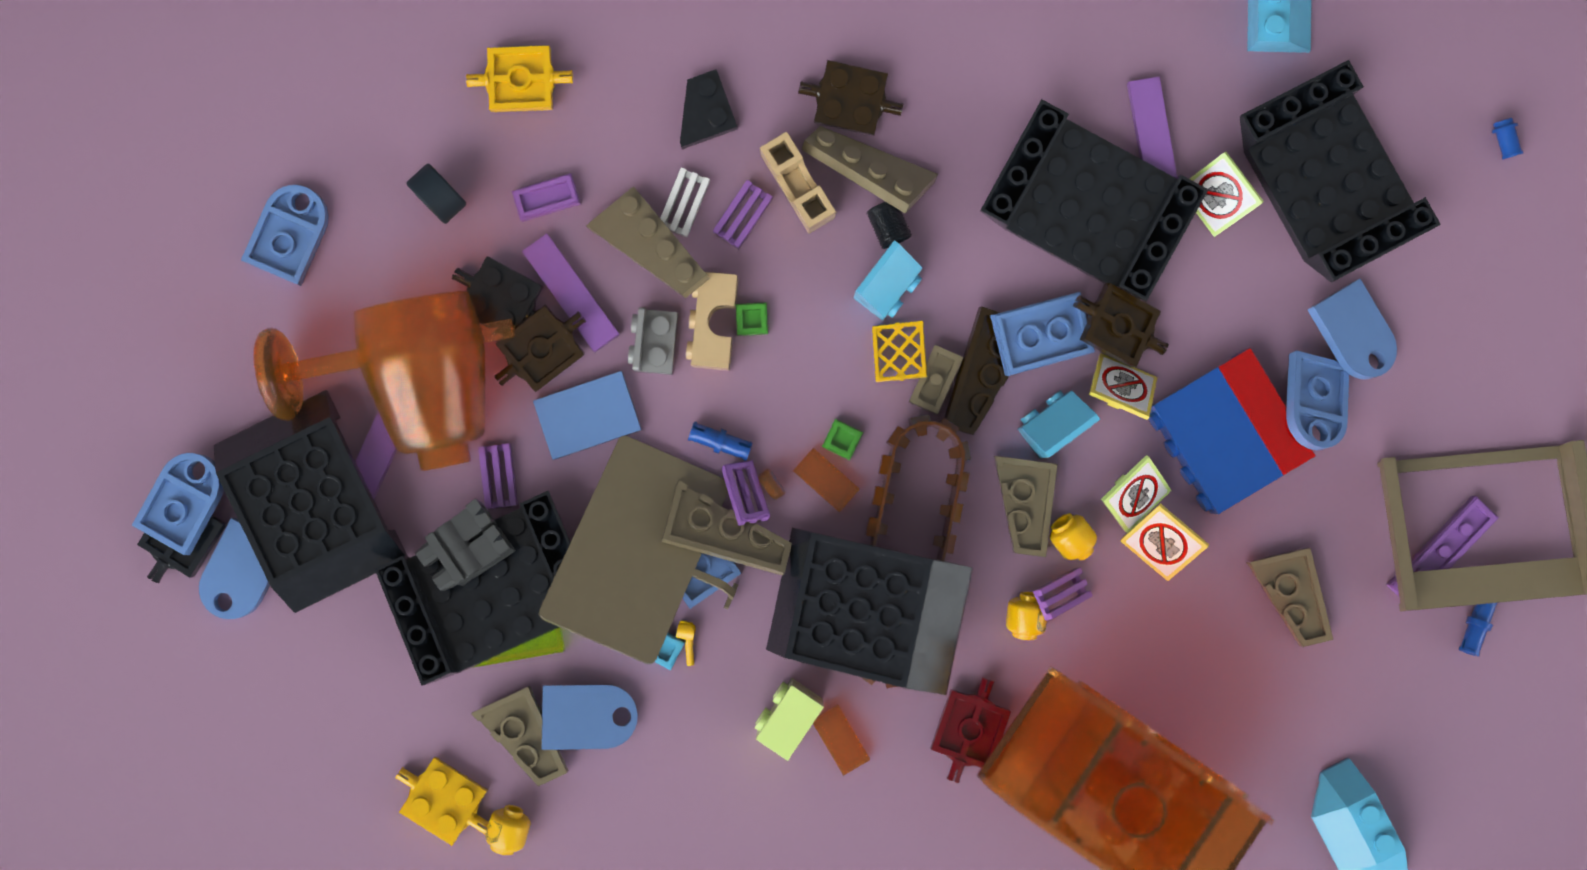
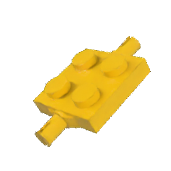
[466,46,573,112]
[395,757,489,846]

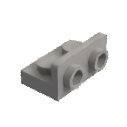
[628,307,678,375]

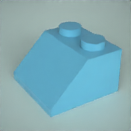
[1247,0,1311,53]
[854,240,923,321]
[1018,390,1100,459]

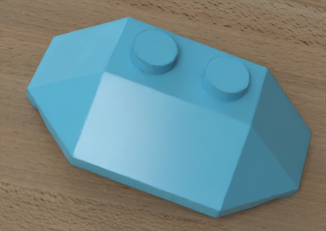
[1311,758,1408,870]

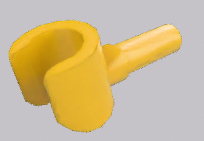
[676,621,696,666]

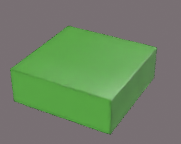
[736,303,768,336]
[822,419,863,460]

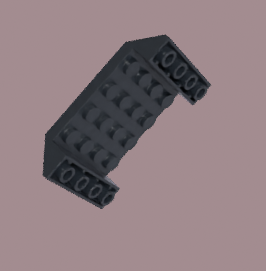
[1239,60,1441,283]
[980,99,1209,301]
[214,390,408,613]
[375,491,571,686]
[766,527,973,695]

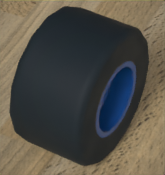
[406,163,466,224]

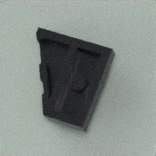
[680,69,738,149]

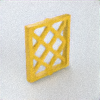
[872,321,927,382]

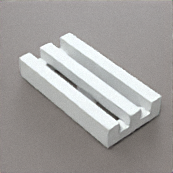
[660,167,710,237]

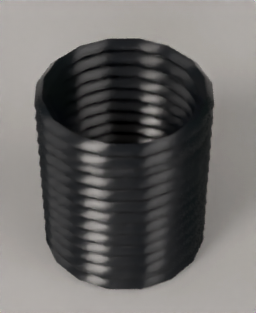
[866,202,912,249]

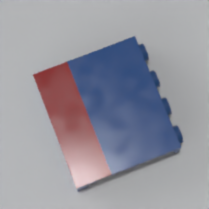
[1148,348,1316,514]

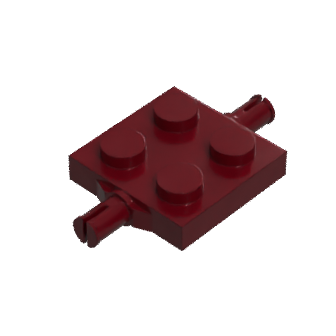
[930,677,1011,783]

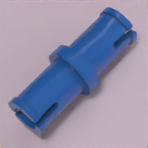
[688,421,753,461]
[1458,603,1497,657]

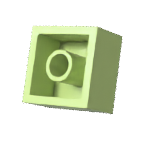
[754,678,824,761]

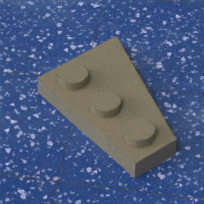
[994,456,1058,557]
[1246,547,1334,647]
[471,686,569,786]

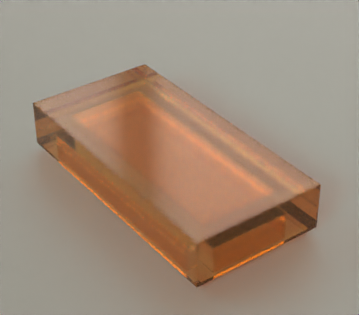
[793,448,860,512]
[813,704,870,776]

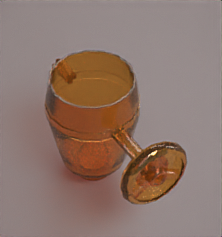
[253,291,515,471]

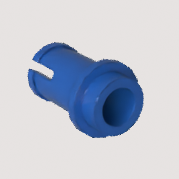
[1492,118,1523,160]

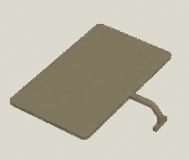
[539,436,738,665]

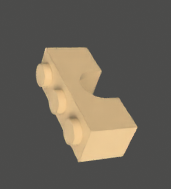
[760,132,836,234]
[686,272,738,371]

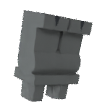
[415,498,516,591]

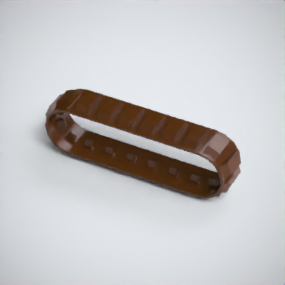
[860,414,971,689]

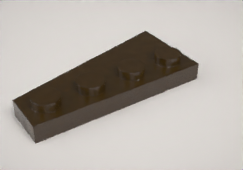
[944,306,1009,435]

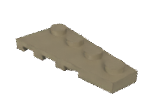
[801,126,938,214]
[586,186,710,298]
[661,480,792,576]

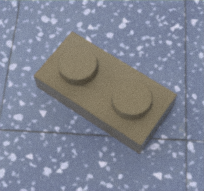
[909,345,964,415]

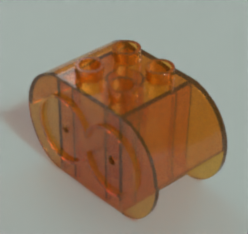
[977,666,1275,870]

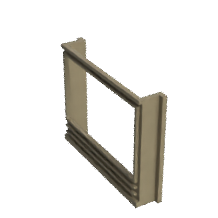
[1377,440,1587,612]

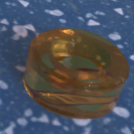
[758,468,786,500]

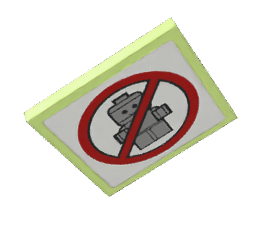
[1190,152,1264,237]
[1101,455,1172,533]

